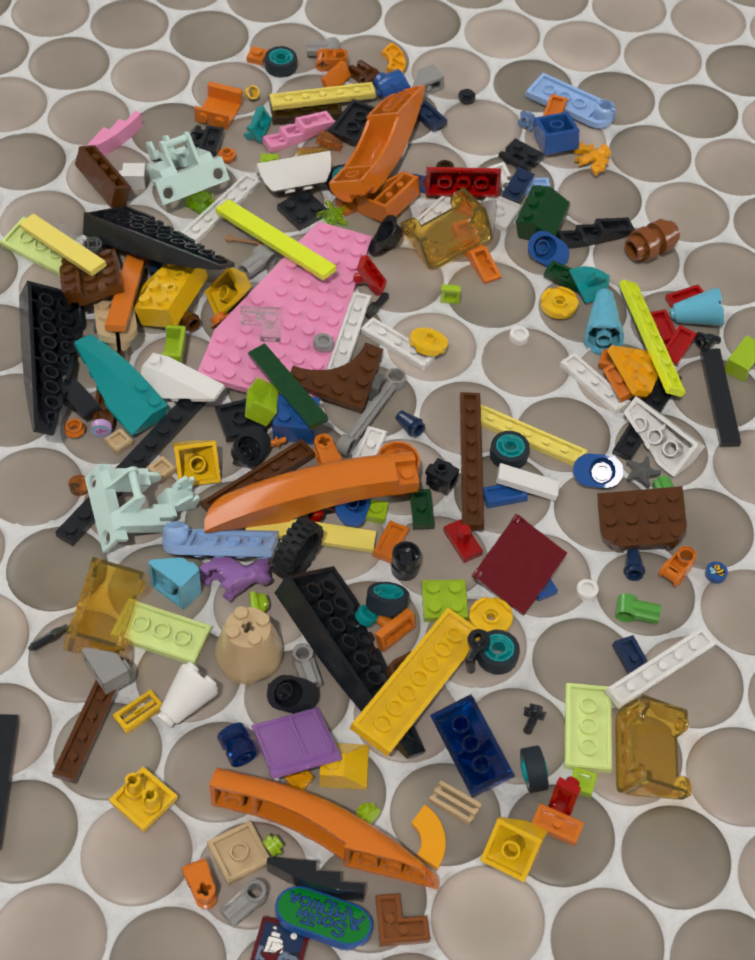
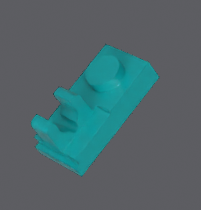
[243,106,272,143]

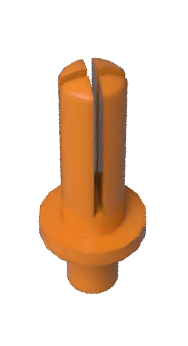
[270,436,287,448]

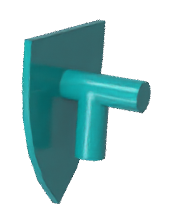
[569,266,610,304]

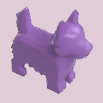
[199,556,272,602]

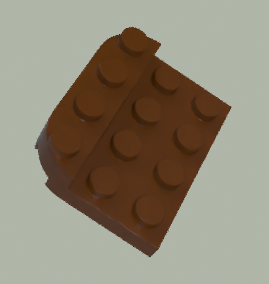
[59,248,124,306]
[597,486,687,553]

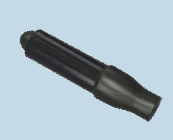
[365,292,389,319]
[28,624,70,651]

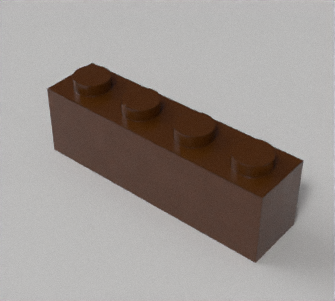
[75,145,131,207]

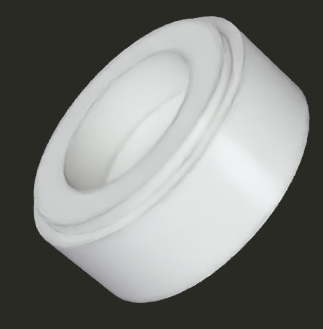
[509,326,529,346]
[576,579,599,602]

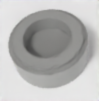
[313,333,333,353]

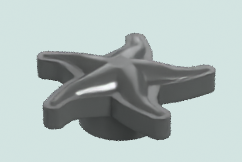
[626,456,661,488]

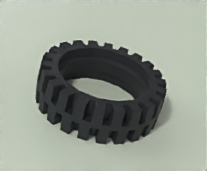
[271,517,324,579]

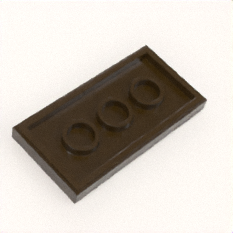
[269,99,342,125]

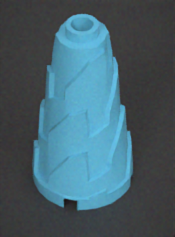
[584,288,624,355]

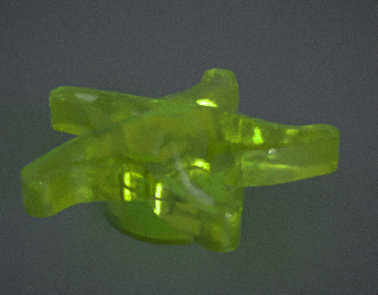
[316,200,348,226]

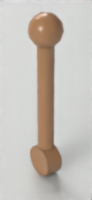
[225,235,264,246]

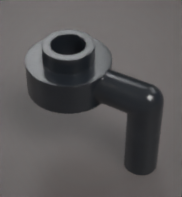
[465,629,491,674]

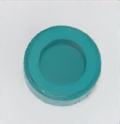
[355,605,378,627]

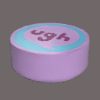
[90,419,112,437]

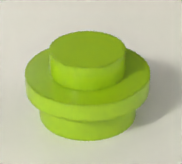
[262,833,284,857]

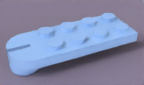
[525,73,616,128]
[162,521,279,559]

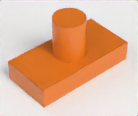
[375,608,416,652]

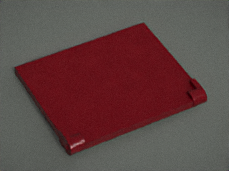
[471,514,567,615]

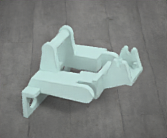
[146,131,230,205]
[85,464,200,553]

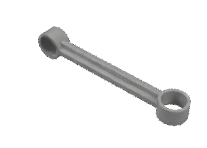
[336,368,406,457]

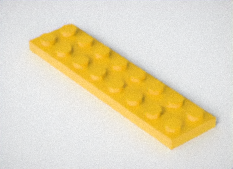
[349,608,480,757]

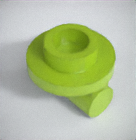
[248,591,269,612]
[355,803,381,824]

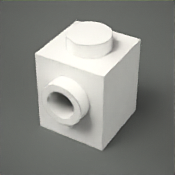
[119,163,147,190]

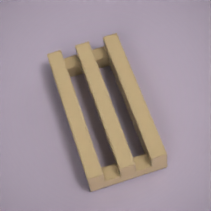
[428,780,482,826]

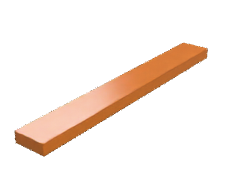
[105,252,147,332]

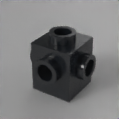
[425,458,459,495]

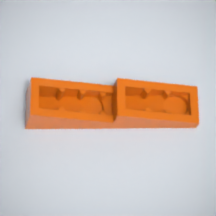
[450,219,502,284]

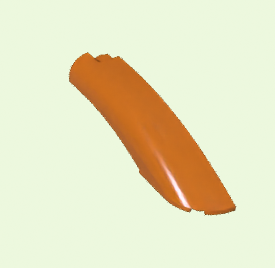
[329,85,425,202]
[204,451,420,533]
[209,767,440,890]

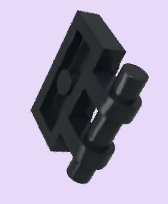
[186,125,224,157]
[498,138,545,172]

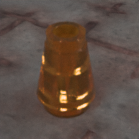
[316,130,343,152]

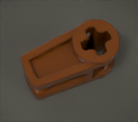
[348,60,380,84]

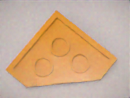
[607,345,658,397]

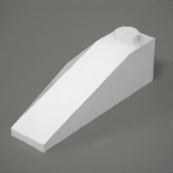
[141,353,225,402]
[624,396,705,477]

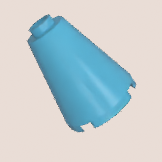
[670,288,724,326]

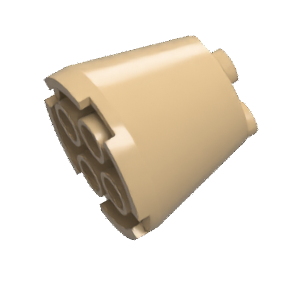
[215,606,283,684]

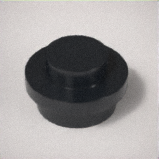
[458,89,476,105]

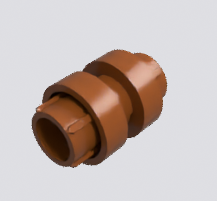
[625,219,680,262]

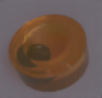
[68,475,88,496]

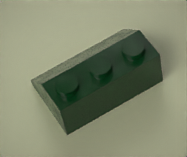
[515,185,570,239]

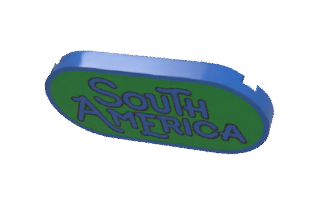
[275,886,372,951]

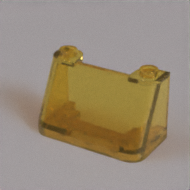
[400,188,492,270]
[63,557,146,655]
[615,694,692,800]

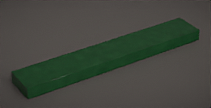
[248,343,329,431]

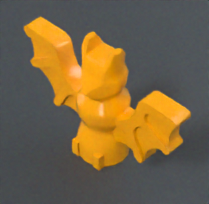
[572,142,611,176]

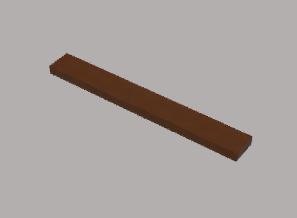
[459,392,484,531]

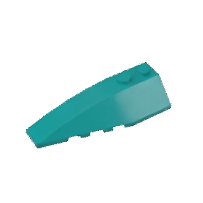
[74,334,168,437]

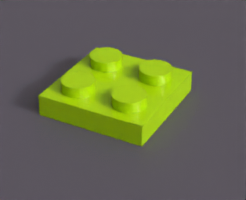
[421,579,468,622]

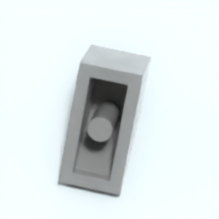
[413,64,444,97]
[81,647,131,694]

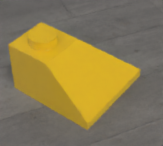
[204,267,252,315]
[173,440,221,486]
[319,743,369,790]
[480,817,548,882]

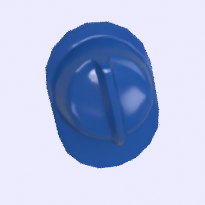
[528,231,569,267]
[573,453,623,488]
[335,498,371,527]

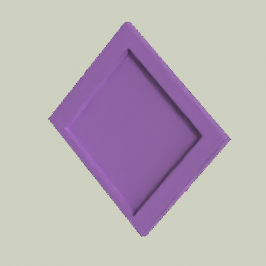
[251,707,342,779]

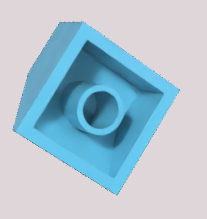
[148,557,201,610]

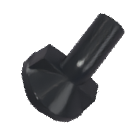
[695,332,721,349]
[523,703,547,735]

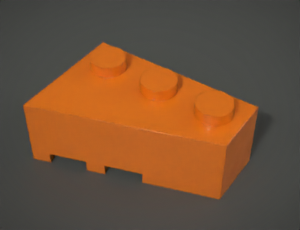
[356,171,420,222]

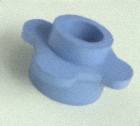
[518,110,536,131]

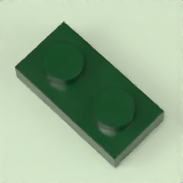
[543,260,578,292]
[409,489,434,529]

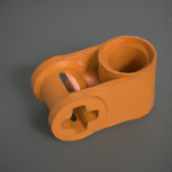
[315,48,348,72]
[313,433,342,465]
[658,546,696,588]
[181,857,218,910]

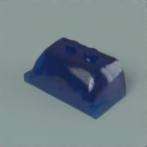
[430,694,515,798]

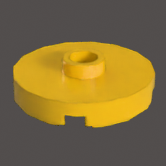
[540,286,579,319]
[409,327,448,357]
[469,597,513,632]

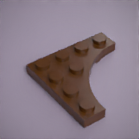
[290,342,384,413]

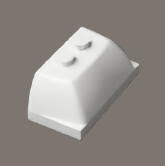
[255,151,331,194]

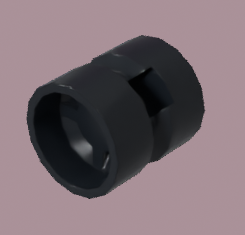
[391,541,421,581]

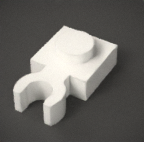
[487,162,511,194]

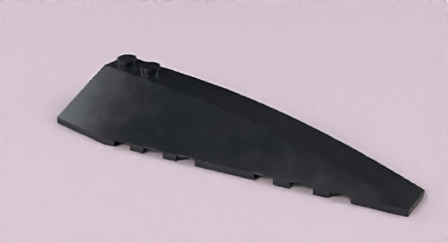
[83,206,235,270]
[19,280,85,436]
[274,566,425,759]

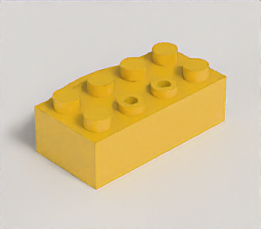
[134,263,209,327]

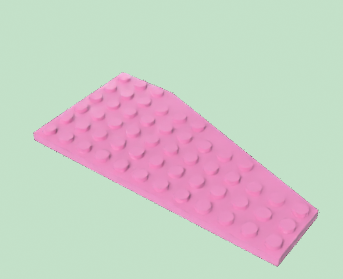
[198,221,372,401]

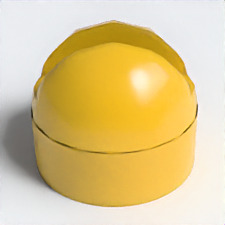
[244,85,260,100]

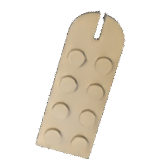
[93,295,137,351]

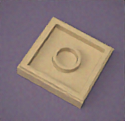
[207,820,270,886]

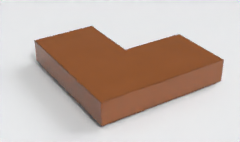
[375,893,430,947]

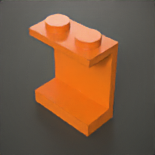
[194,81,243,130]

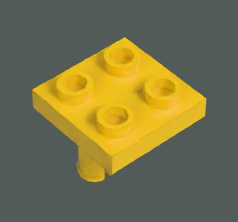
[109,766,178,833]

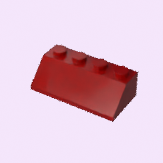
[425,167,501,197]

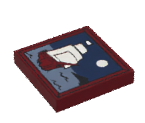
[250,916,309,960]

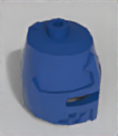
[375,69,410,100]

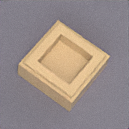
[104,428,134,455]
[147,456,177,484]

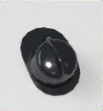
[368,215,403,255]
[231,425,271,467]
[266,675,319,714]

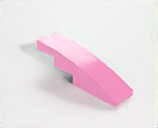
[87,111,143,156]
[262,111,335,153]

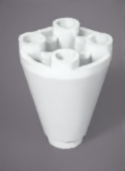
[157,661,218,727]

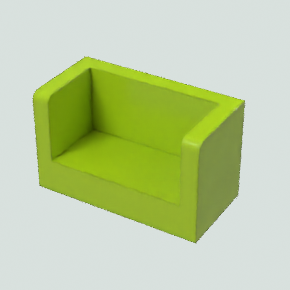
[161,325,187,364]
[725,335,755,382]
[245,377,278,427]

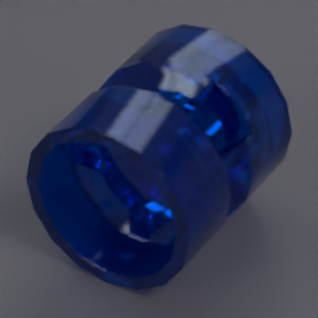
[217,722,258,767]

